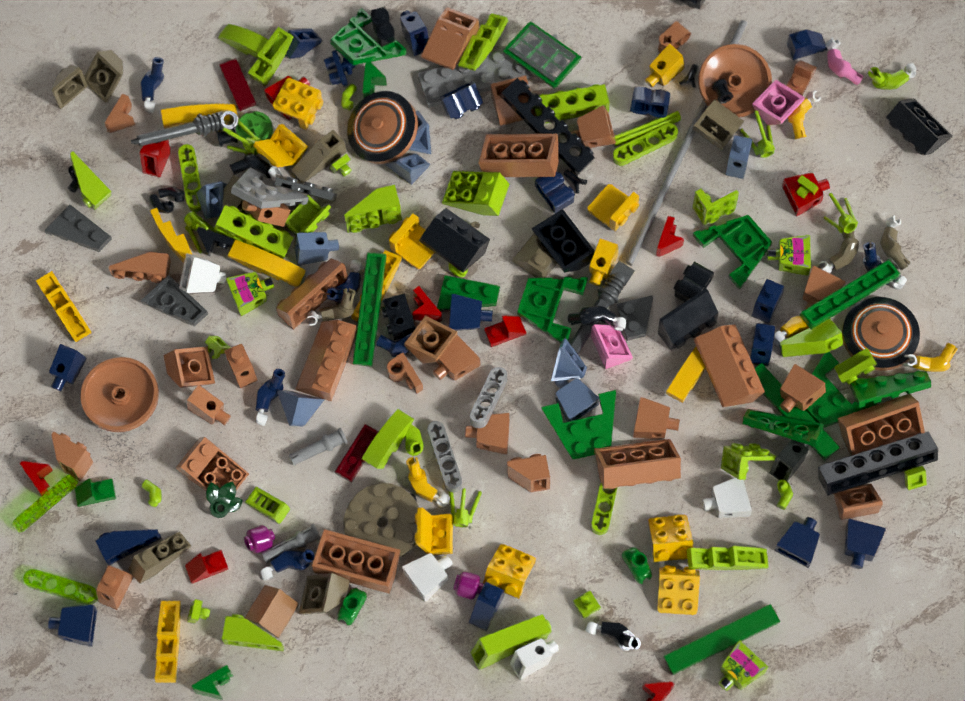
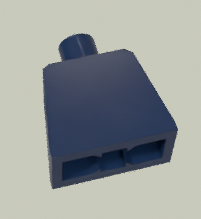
[400,10,429,56]
[751,279,784,324]
[449,294,493,331]
[750,323,775,366]
[49,344,87,392]
[775,517,820,568]
[844,519,886,569]
[48,605,98,647]

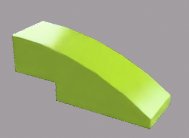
[218,24,269,59]
[248,27,293,86]
[362,409,414,469]

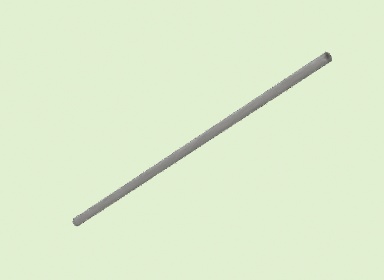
[626,20,747,266]

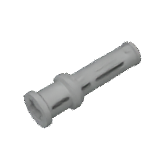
[289,427,348,466]
[261,523,321,563]

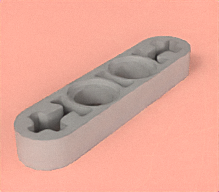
[470,367,508,428]
[427,421,462,492]

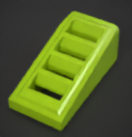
[245,486,290,524]

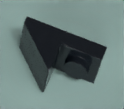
[197,227,235,256]

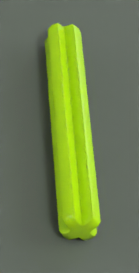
[614,111,681,146]

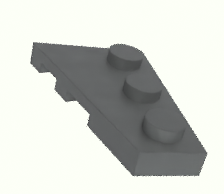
[275,177,337,201]
[44,205,112,252]

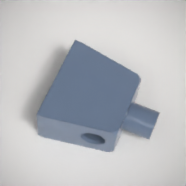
[726,136,752,179]
[294,232,339,266]
[555,378,599,422]

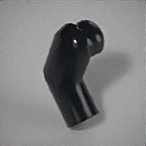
[68,165,79,193]
[158,186,185,202]
[148,194,174,214]

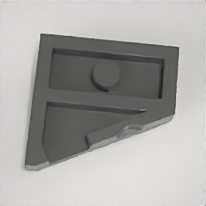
[617,295,653,341]

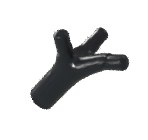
[679,64,699,88]
[564,169,587,193]

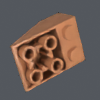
[421,7,479,70]
[175,437,249,491]

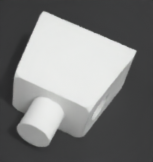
[179,253,226,293]
[702,478,752,518]
[402,553,453,602]
[510,639,559,680]

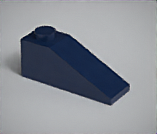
[95,529,162,565]

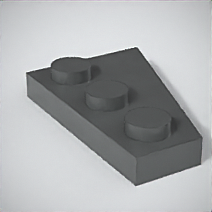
[141,275,208,327]

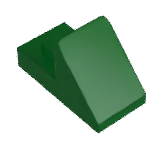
[362,62,387,98]
[75,478,117,507]
[191,665,233,700]

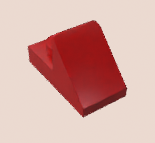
[656,216,684,257]
[412,286,443,323]
[484,316,527,347]
[19,461,53,499]
[185,550,229,584]
[642,681,675,701]

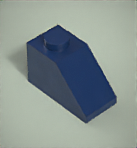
[285,28,323,59]
[787,29,828,60]
[469,582,504,631]

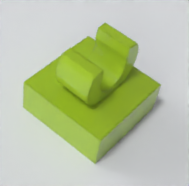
[330,154,352,177]
[796,175,819,199]
[205,336,231,359]
[904,466,927,491]
[573,591,601,619]
[187,599,210,624]

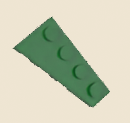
[850,371,931,408]
[743,409,824,447]

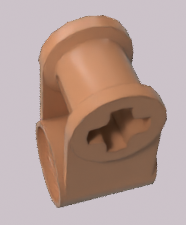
[658,21,691,53]

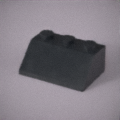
[886,98,953,155]
[419,208,490,273]
[532,209,595,273]
[658,288,719,351]

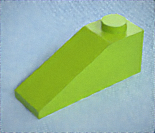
[70,151,112,210]
[780,319,843,357]
[222,614,284,652]

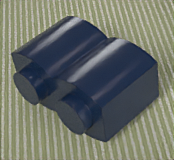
[439,81,484,120]
[630,86,670,118]
[535,172,575,213]

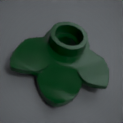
[206,482,243,518]

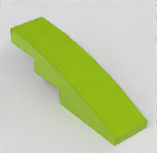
[458,13,508,71]
[687,546,769,570]

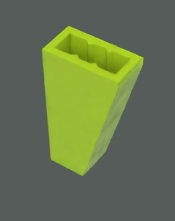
[470,614,552,670]

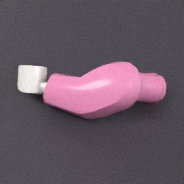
[826,37,863,85]

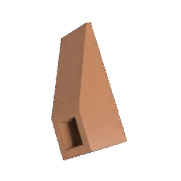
[109,252,171,283]

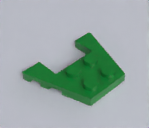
[330,8,407,65]
[693,215,772,289]
[517,277,588,343]
[806,352,877,428]
[541,390,616,460]

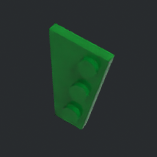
[437,275,500,312]

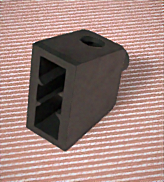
[770,440,809,482]

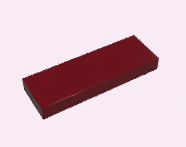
[219,58,257,111]
[335,424,379,483]

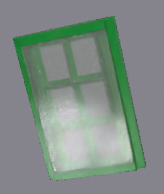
[503,21,582,89]

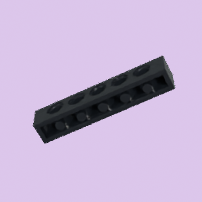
[500,78,595,176]
[818,431,938,496]

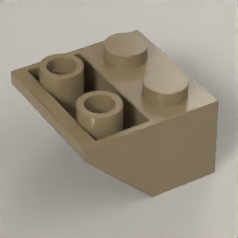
[693,100,744,151]

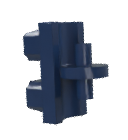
[324,50,356,87]

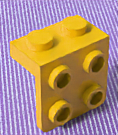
[273,78,323,130]
[253,124,308,167]
[587,184,640,231]
[389,213,435,269]
[415,507,453,556]
[648,515,693,562]
[483,544,536,599]
[657,565,700,615]

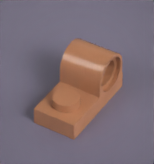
[387,353,423,394]

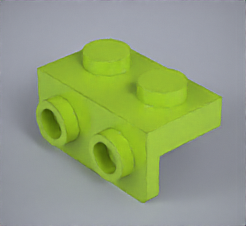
[834,348,877,385]

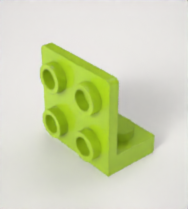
[692,188,739,225]
[721,443,776,480]

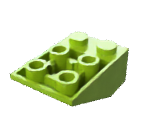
[442,171,510,216]
[344,184,402,233]

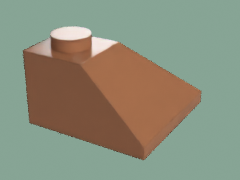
[163,346,215,388]

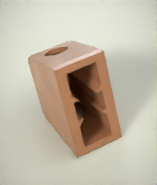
[571,106,616,148]
[242,200,291,227]
[802,266,846,309]
[433,335,481,381]
[224,344,258,388]
[780,364,826,413]
[187,385,231,426]
[633,397,680,439]
[465,413,510,454]
[96,565,134,610]

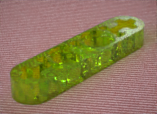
[12,474,78,532]
[23,569,98,605]

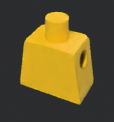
[645,44,685,87]
[589,238,619,286]

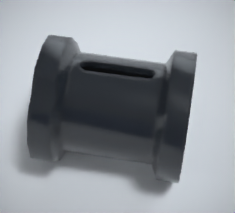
[711,79,733,104]
[216,127,238,147]

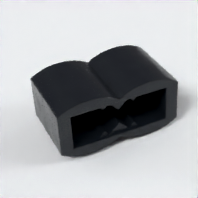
[371,7,395,47]
[673,261,714,302]

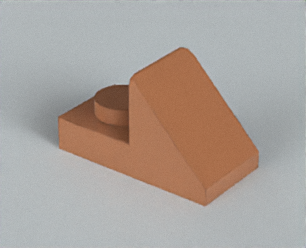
[787,60,817,96]
[105,93,135,133]

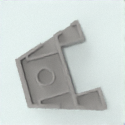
[231,168,309,209]

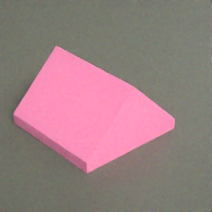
[752,80,805,125]
[591,324,633,369]

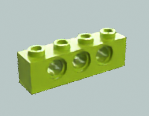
[534,84,610,124]
[214,205,294,259]

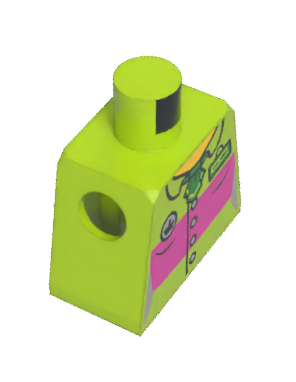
[767,235,811,276]
[226,272,275,316]
[718,640,768,691]

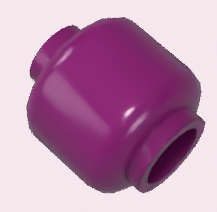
[244,525,275,554]
[453,571,483,600]

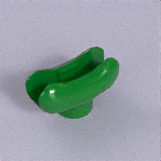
[622,547,652,584]
[337,587,367,626]

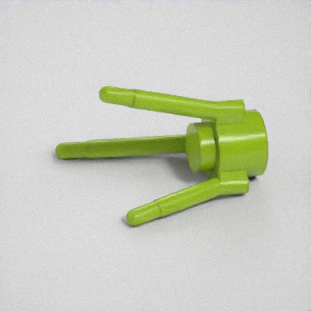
[740,110,775,158]
[222,120,261,155]
[823,193,858,233]
[184,211,223,254]
[449,483,482,528]

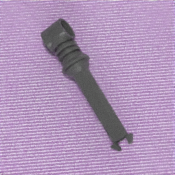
[131,110,238,146]
[570,261,635,357]

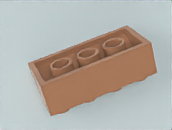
[478,134,559,177]
[276,258,348,330]
[295,320,357,402]
[694,324,765,407]
[838,394,925,456]
[595,439,681,489]
[312,529,400,594]

